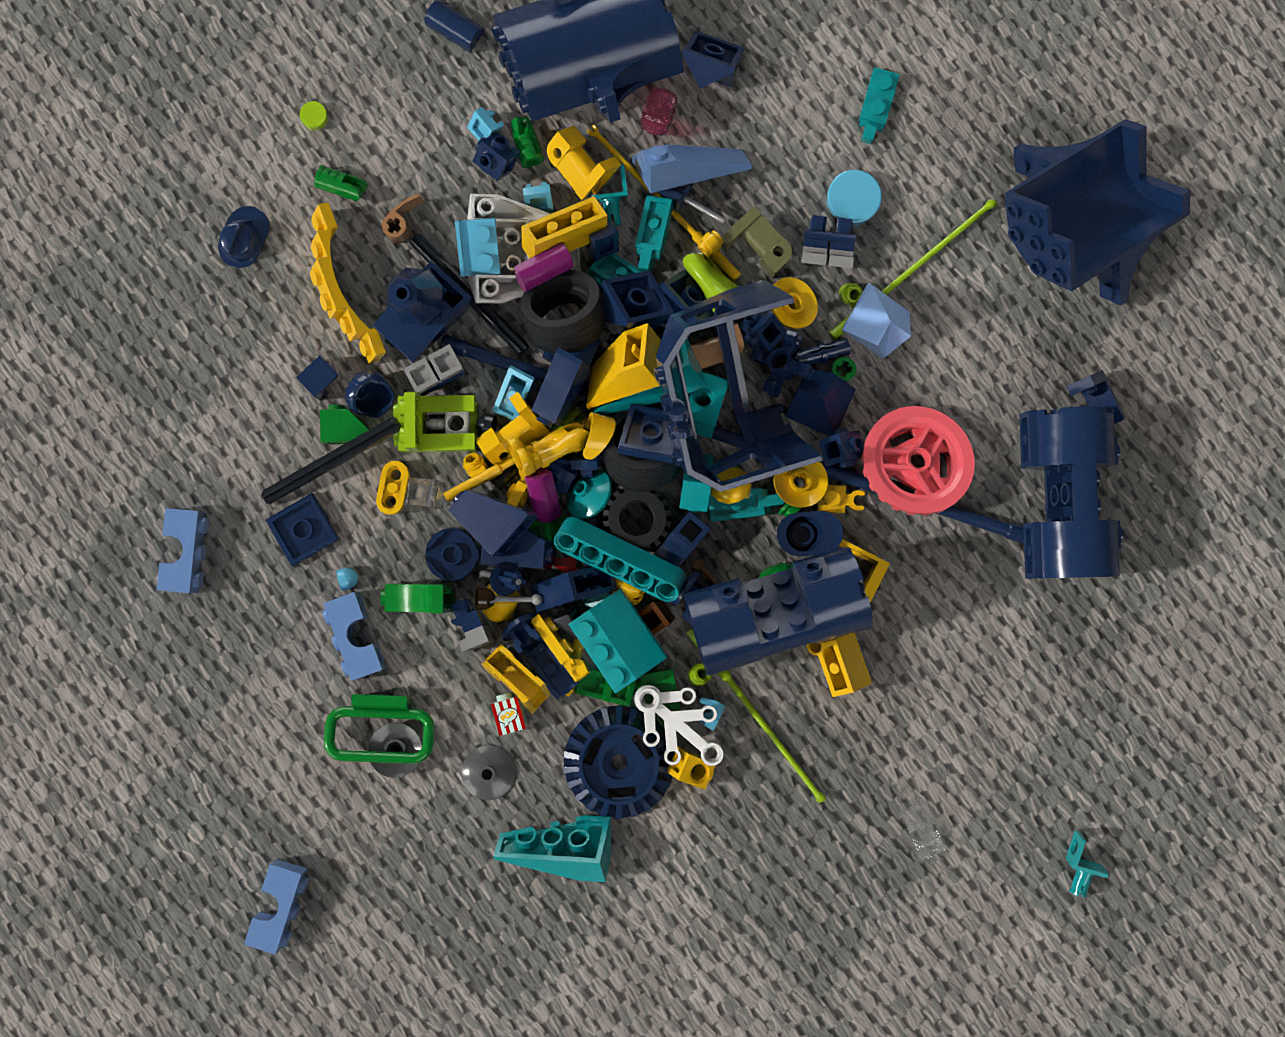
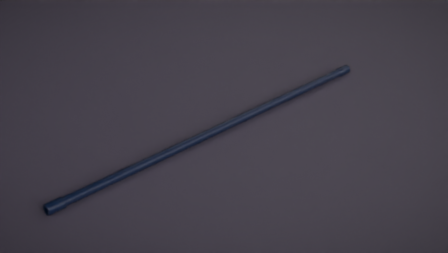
[440,334,1024,544]

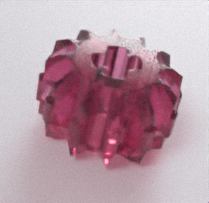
[640,87,677,136]

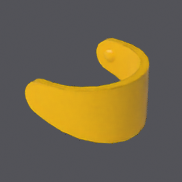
[583,412,616,460]

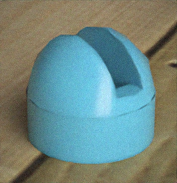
[336,568,358,591]

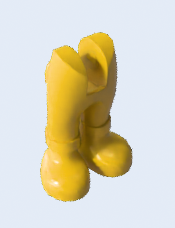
[506,421,589,477]

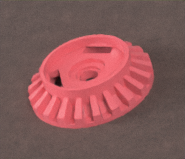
[861,406,975,516]

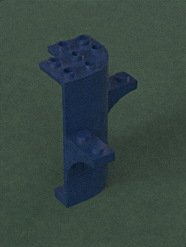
[491,0,684,123]
[1005,119,1191,306]

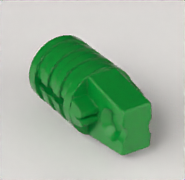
[511,117,544,168]

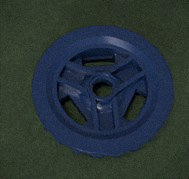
[563,705,674,819]

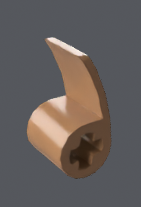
[382,194,425,244]

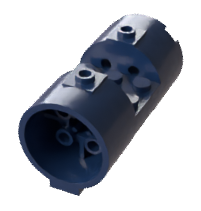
[1019,406,1124,579]
[683,547,873,676]

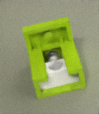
[393,392,478,453]

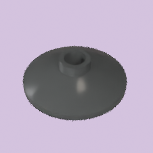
[367,722,422,778]
[461,745,516,800]

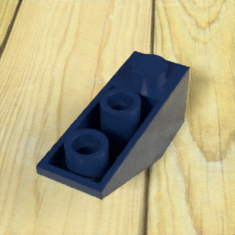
[653,511,711,567]

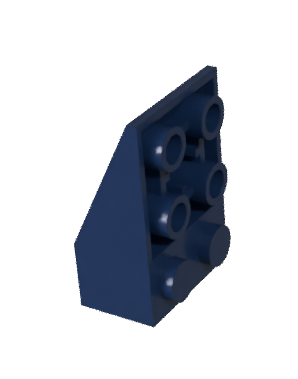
[373,261,472,363]

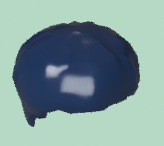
[345,371,395,418]

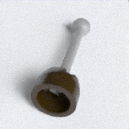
[475,587,542,610]

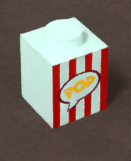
[491,692,528,736]

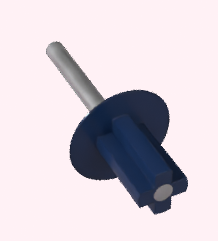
[658,183,727,224]
[479,561,526,596]

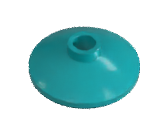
[566,469,612,520]

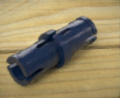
[794,337,851,365]

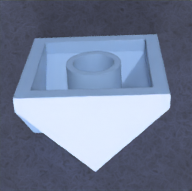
[842,283,911,358]

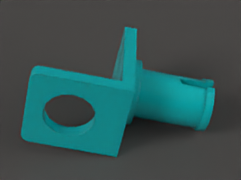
[591,164,628,226]
[1066,830,1109,898]

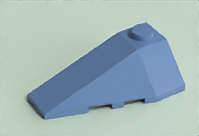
[632,144,752,193]

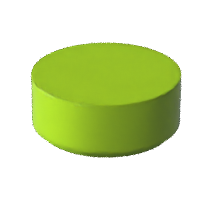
[300,101,328,130]

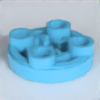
[826,170,882,226]

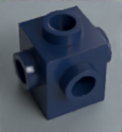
[472,132,521,181]
[739,310,787,352]
[818,428,864,469]
[545,453,580,494]

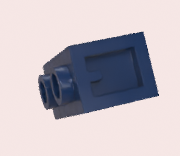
[1066,370,1125,424]

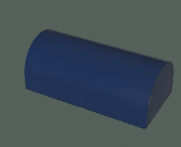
[424,0,484,53]

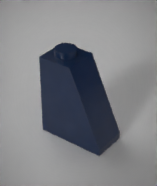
[531,347,592,427]
[448,490,539,557]
[480,528,556,569]
[530,567,617,612]

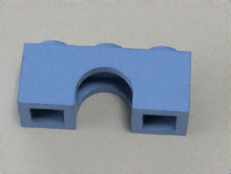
[157,508,209,593]
[322,592,387,681]
[244,859,309,955]

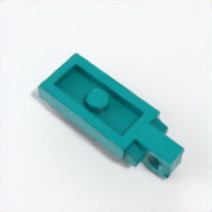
[858,67,900,145]
[635,195,675,273]
[708,488,784,522]

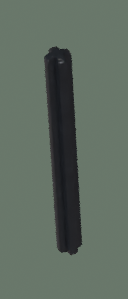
[409,233,529,355]
[261,417,401,504]

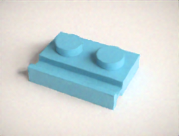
[455,218,501,277]

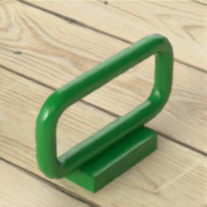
[324,694,435,764]

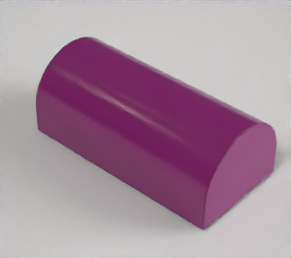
[514,242,574,292]
[524,467,562,523]

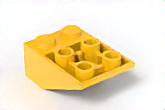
[586,323,661,409]

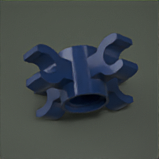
[750,330,816,398]

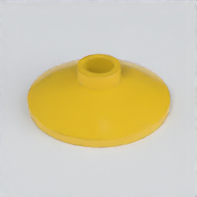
[771,277,818,329]
[774,462,828,508]

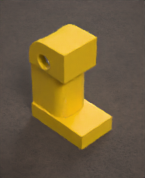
[547,125,621,200]
[476,392,551,465]
[481,644,551,714]

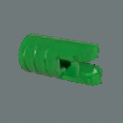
[314,165,369,201]

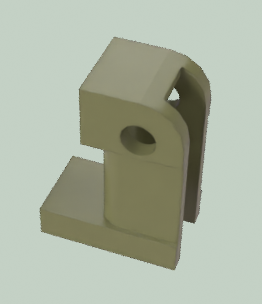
[721,206,792,279]

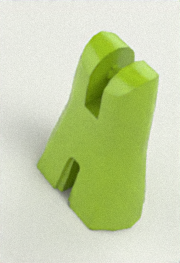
[683,253,739,312]

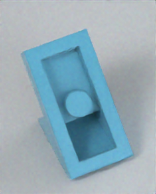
[492,366,536,421]

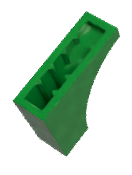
[380,584,455,613]

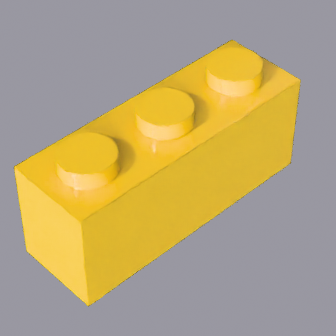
[521,196,608,259]

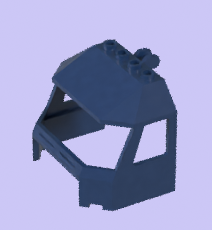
[654,280,822,492]

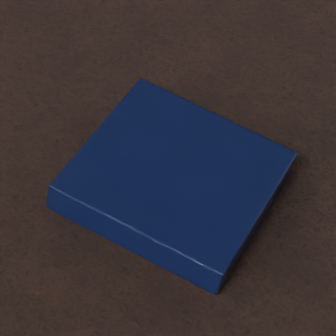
[618,404,676,464]
[265,493,341,567]

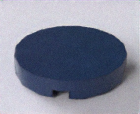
[425,528,480,582]

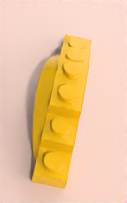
[310,202,386,364]

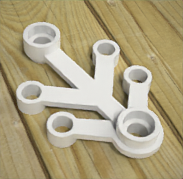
[634,685,723,766]

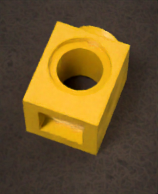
[667,747,716,790]

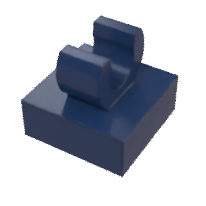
[570,446,603,478]

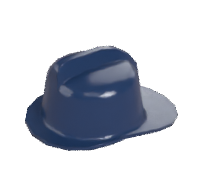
[218,206,270,268]
[776,511,844,556]

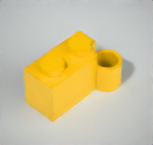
[806,633,872,697]

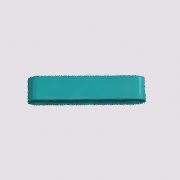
[554,517,686,602]

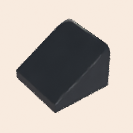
[552,604,582,640]

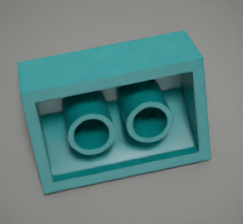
[568,588,668,693]

